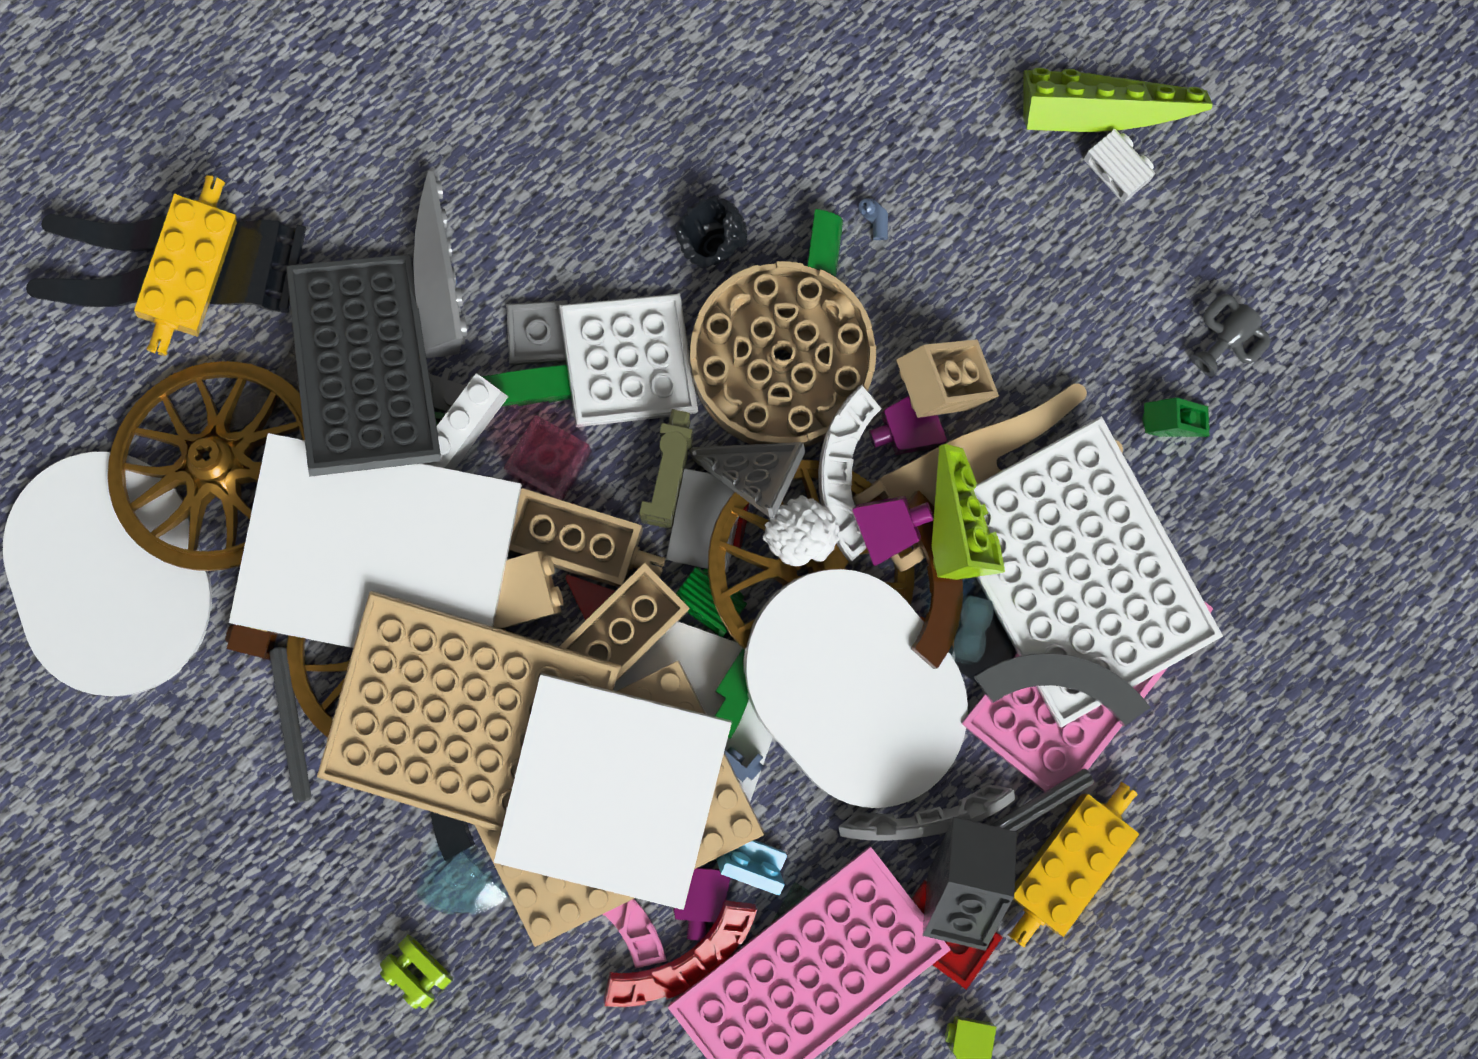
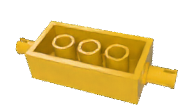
[134,175,237,356]
[1008,782,1139,948]

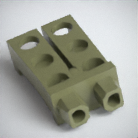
[640,409,693,529]

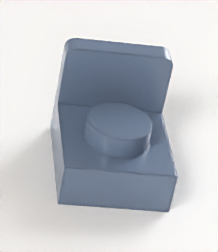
[724,747,764,782]

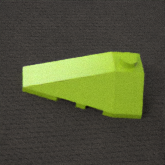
[932,444,1005,580]

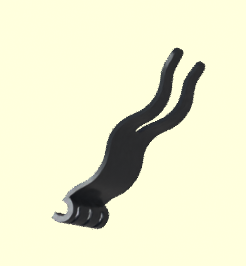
[26,214,306,313]

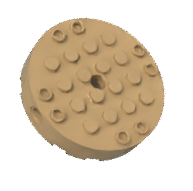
[690,261,876,447]

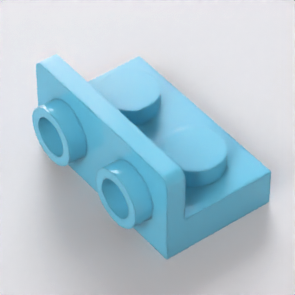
[717,840,787,896]

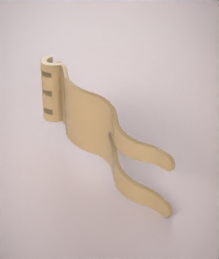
[852,384,1123,572]

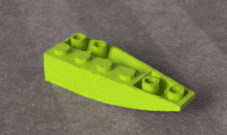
[1023,68,1213,132]

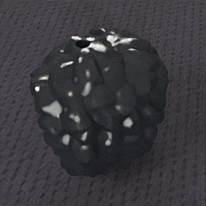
[675,195,747,268]

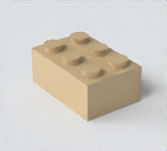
[896,339,999,418]

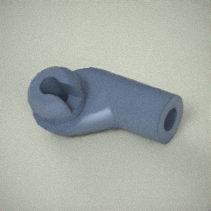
[858,198,888,240]

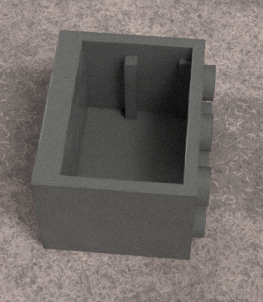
[922,817,1017,950]

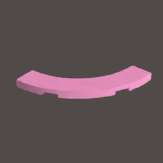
[603,899,667,969]

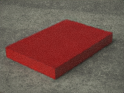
[911,880,1003,990]

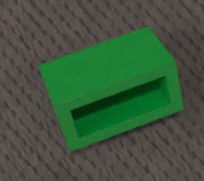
[807,209,843,277]

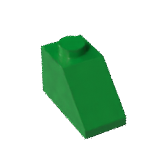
[1142,397,1210,437]

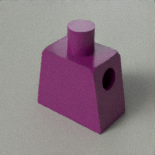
[869,396,947,455]
[852,496,934,566]
[674,867,731,941]

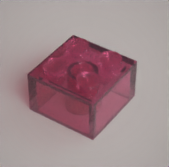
[504,415,592,501]

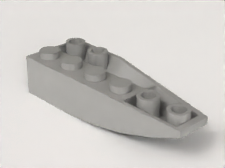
[412,171,467,358]

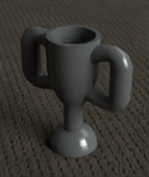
[1190,294,1271,377]

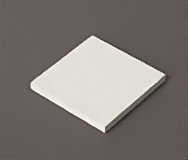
[559,294,698,427]

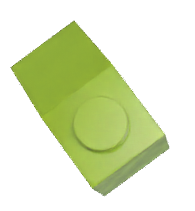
[945,1016,997,1059]

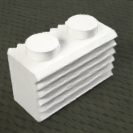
[1083,129,1155,203]

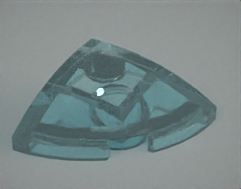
[418,851,508,915]

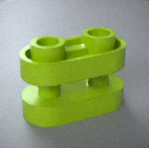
[380,935,453,1009]

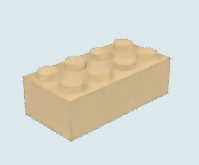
[559,563,690,682]

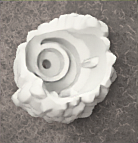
[763,495,839,566]

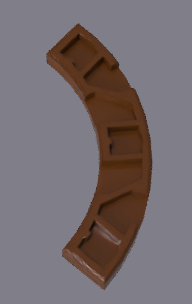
[908,491,963,669]

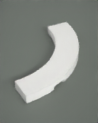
[818,385,882,562]

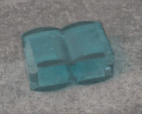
[949,596,993,665]

